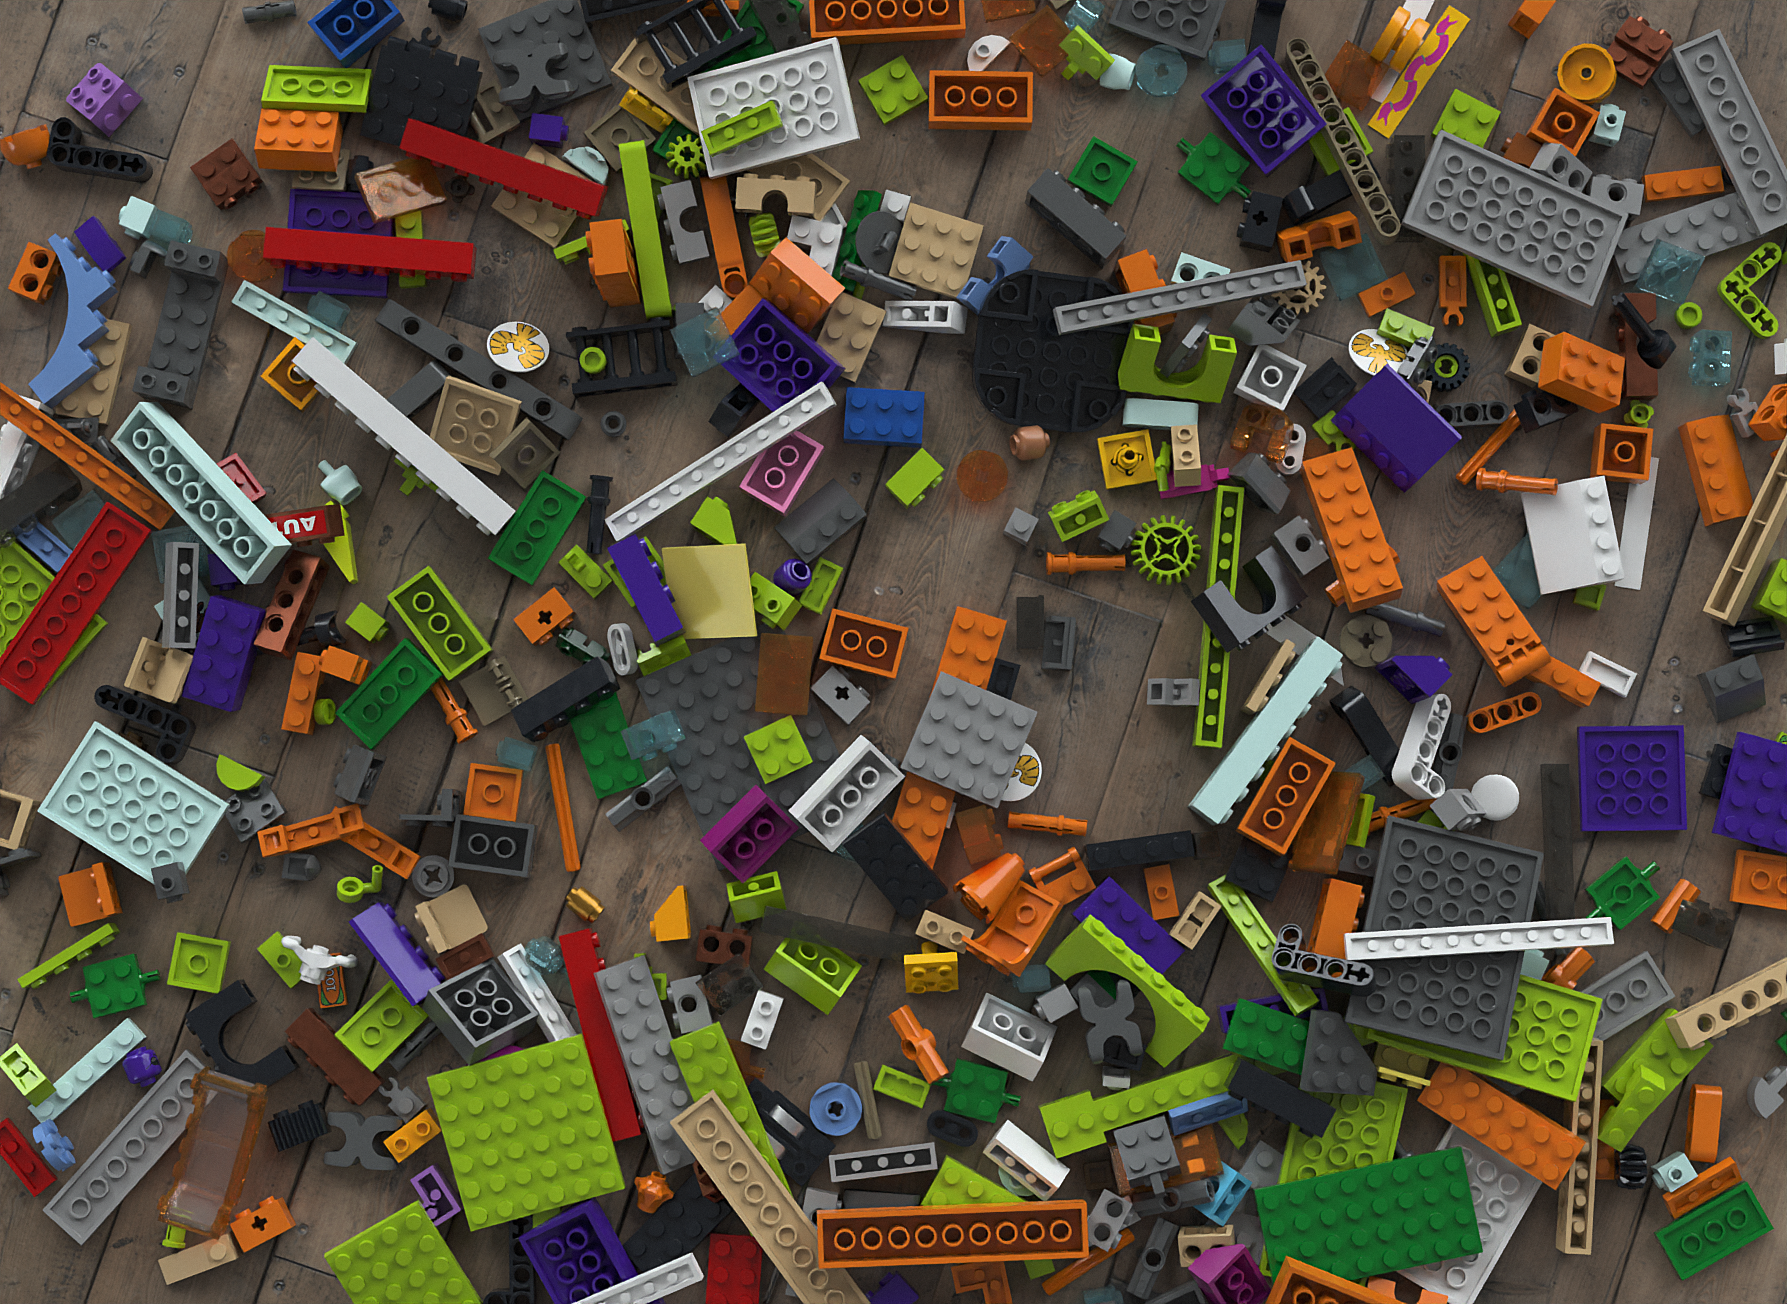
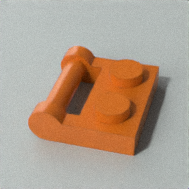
[1028,846,1096,905]

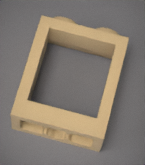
[0,789,40,850]

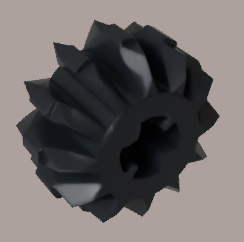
[1614,1144,1648,1190]

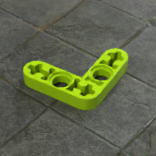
[1717,242,1782,339]

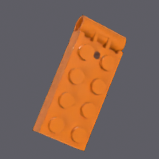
[1437,556,1551,687]

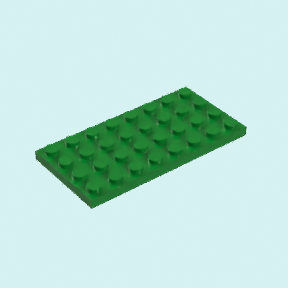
[1253,1146,1483,1285]

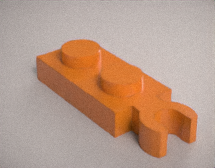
[1439,256,1467,326]

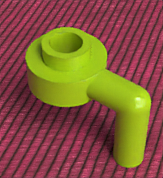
[337,865,383,903]

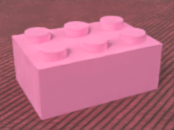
[739,431,825,517]

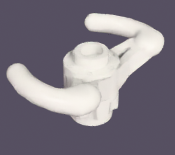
[281,936,358,985]

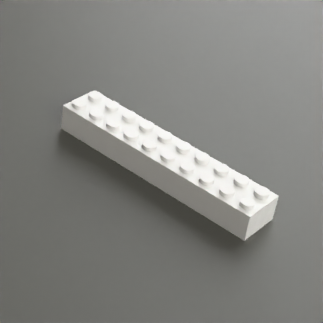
[292,337,516,536]

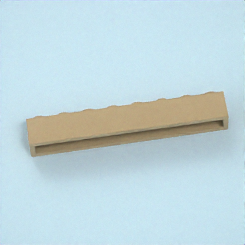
[1703,434,1787,627]

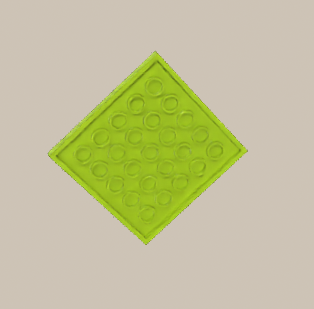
[427,1033,626,1231]

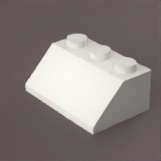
[961,992,1057,1082]

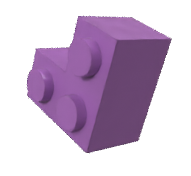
[410,1163,464,1227]

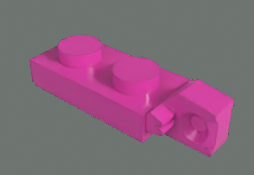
[1157,464,1230,500]

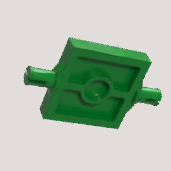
[1176,132,1251,205]
[1584,856,1660,930]
[70,954,161,1019]
[931,1058,1021,1123]

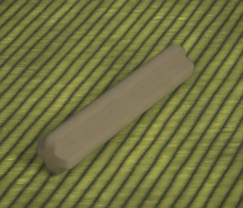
[854,1061,882,1139]

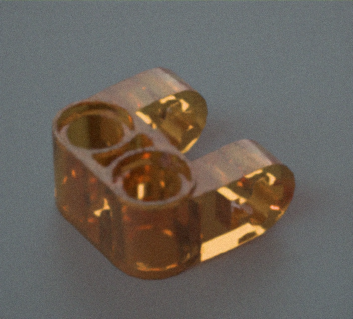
[1230,403,1294,464]

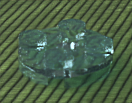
[1135,44,1187,97]

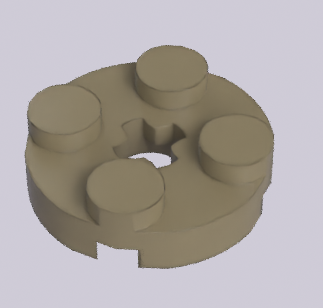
[1339,615,1392,668]

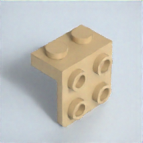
[124,637,193,704]
[414,885,488,954]

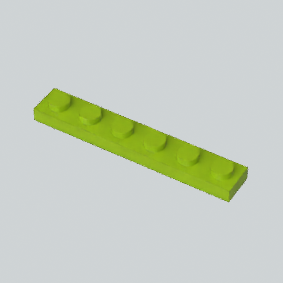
[1207,875,1319,1017]

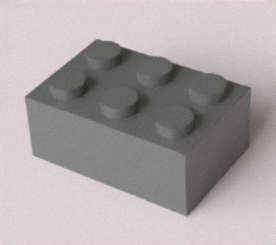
[448,814,538,878]

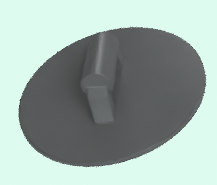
[855,211,902,274]

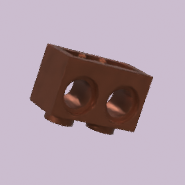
[696,925,753,968]

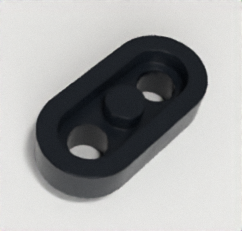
[927,1110,978,1147]

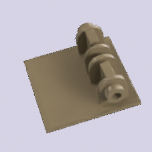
[292,149,351,192]
[459,656,529,727]

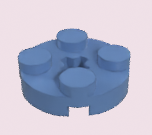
[809,1082,862,1136]
[33,1119,76,1172]

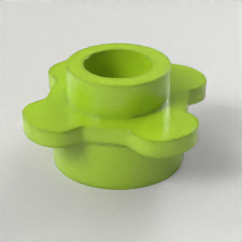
[1624,400,1654,428]

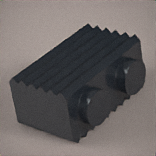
[267,1099,332,1152]

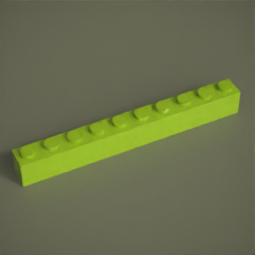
[1192,485,1244,749]

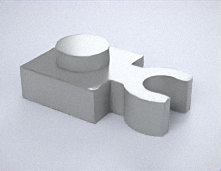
[1727,388,1758,438]
[378,1076,426,1124]

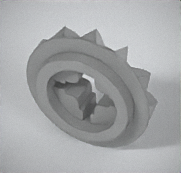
[412,855,455,897]

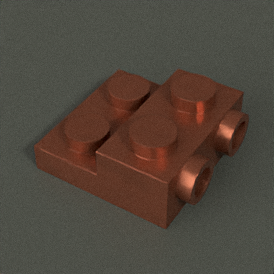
[1607,16,1673,90]
[190,138,263,211]

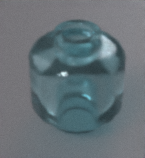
[525,936,564,975]

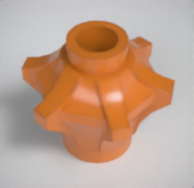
[634,1171,674,1213]

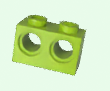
[0,1043,57,1108]

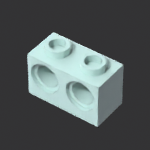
[1170,252,1230,285]

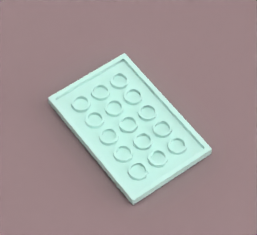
[37,721,230,884]

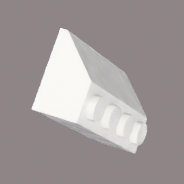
[0,395,55,506]
[788,735,905,852]

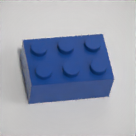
[307,0,405,68]
[844,387,925,448]

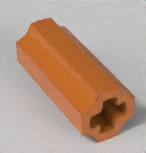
[1650,879,1701,934]

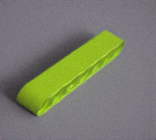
[619,140,673,321]

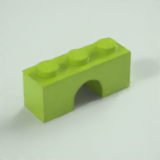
[1598,1064,1665,1152]

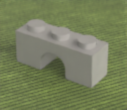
[657,180,710,265]

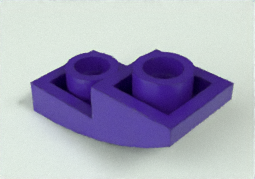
[74,216,126,273]

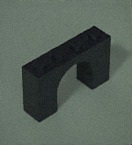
[1191,546,1308,653]
[185,979,300,1104]

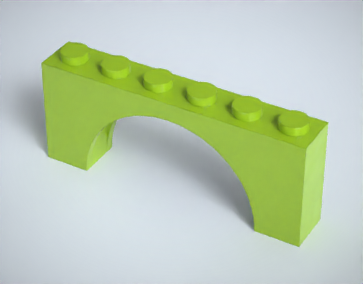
[1045,914,1210,1068]

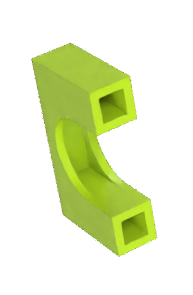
[1118,324,1237,403]

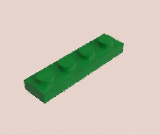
[832,190,882,292]

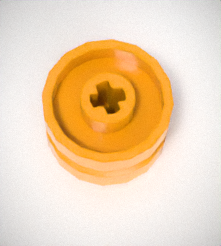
[1370,6,1430,74]
[1557,43,1617,106]

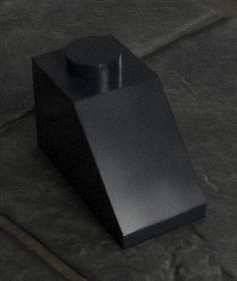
[708,383,760,438]

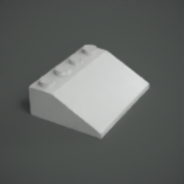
[1521,476,1625,595]

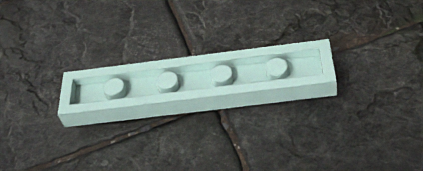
[232,280,358,365]
[27,1018,146,1123]

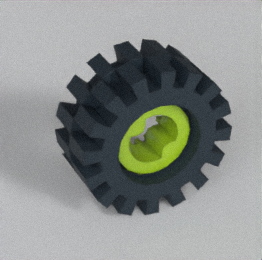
[1424,343,1470,392]

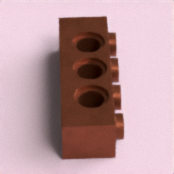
[254,550,330,661]

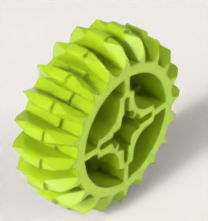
[1130,515,1201,585]

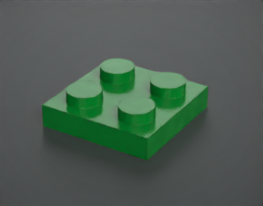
[1067,136,1138,207]

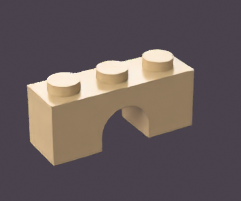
[735,173,816,217]

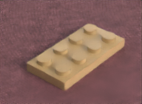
[55,319,132,426]

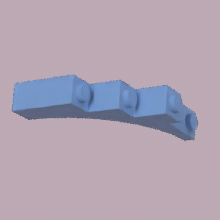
[28,233,118,409]

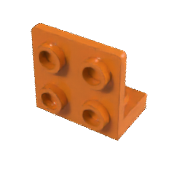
[58,862,123,927]

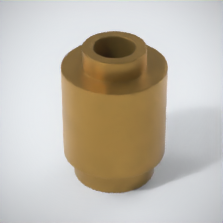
[565,886,605,924]

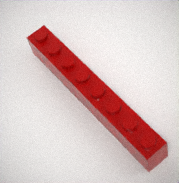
[399,118,608,220]
[263,227,477,282]
[558,928,644,1142]

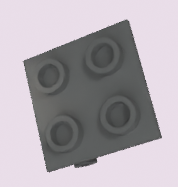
[225,775,288,843]

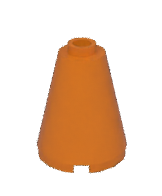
[952,853,1025,924]

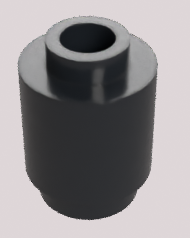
[428,0,468,22]
[346,155,374,193]

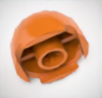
[0,124,50,169]

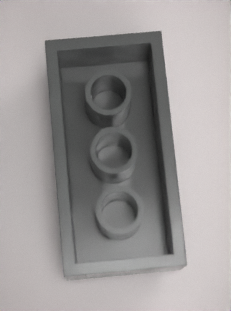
[1025,168,1126,269]

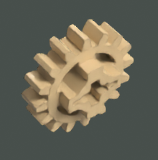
[1271,261,1326,316]

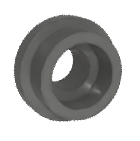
[600,411,627,437]

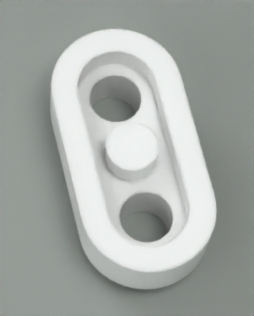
[1275,424,1306,476]
[607,623,638,675]

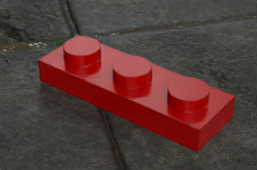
[0,1118,58,1197]

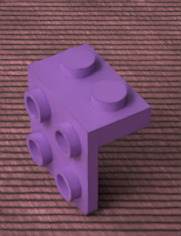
[66,63,143,137]

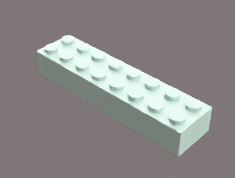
[111,402,292,585]
[1187,636,1343,826]

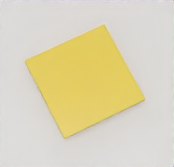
[662,543,757,639]

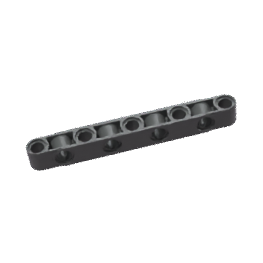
[375,299,583,440]

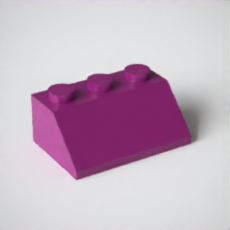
[700,785,799,884]
[1187,1244,1271,1304]

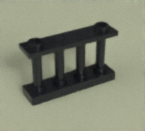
[635,0,757,92]
[566,317,678,398]

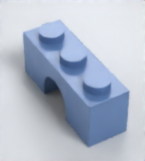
[956,236,1034,316]

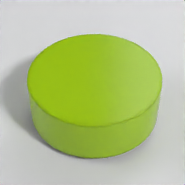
[1674,302,1702,329]
[580,347,606,374]
[314,699,336,725]

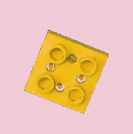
[1097,429,1157,490]
[904,941,958,994]

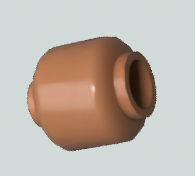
[1010,425,1050,460]

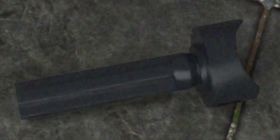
[1611,292,1677,369]
[256,610,346,656]

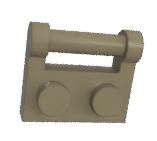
[470,79,521,145]

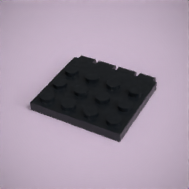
[360,36,483,146]

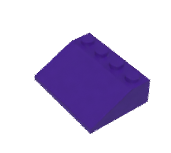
[1201,45,1327,177]
[713,298,846,412]
[1330,364,1462,493]
[518,1197,638,1304]

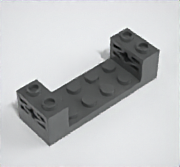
[132,240,230,409]

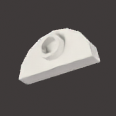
[967,35,1010,71]

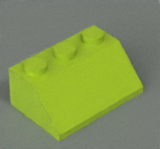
[763,921,862,1015]

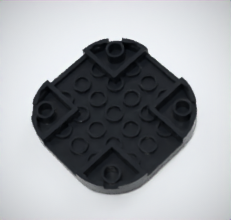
[972,269,1134,433]

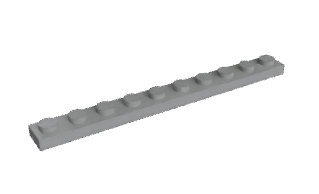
[1053,260,1307,335]

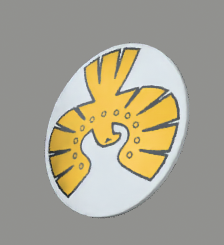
[487,322,549,372]
[1349,329,1409,376]
[1001,743,1042,801]

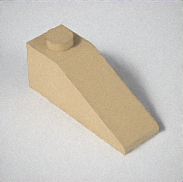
[158,1231,242,1285]

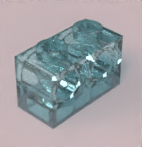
[1689,329,1732,387]

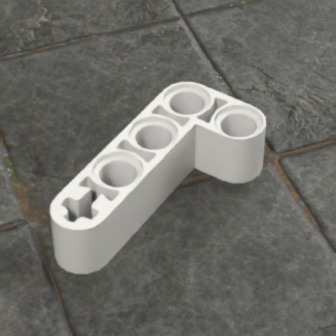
[1392,694,1451,800]

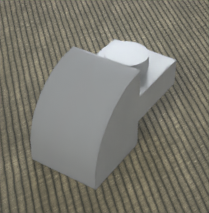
[1147,678,1200,707]
[1747,1065,1787,1119]

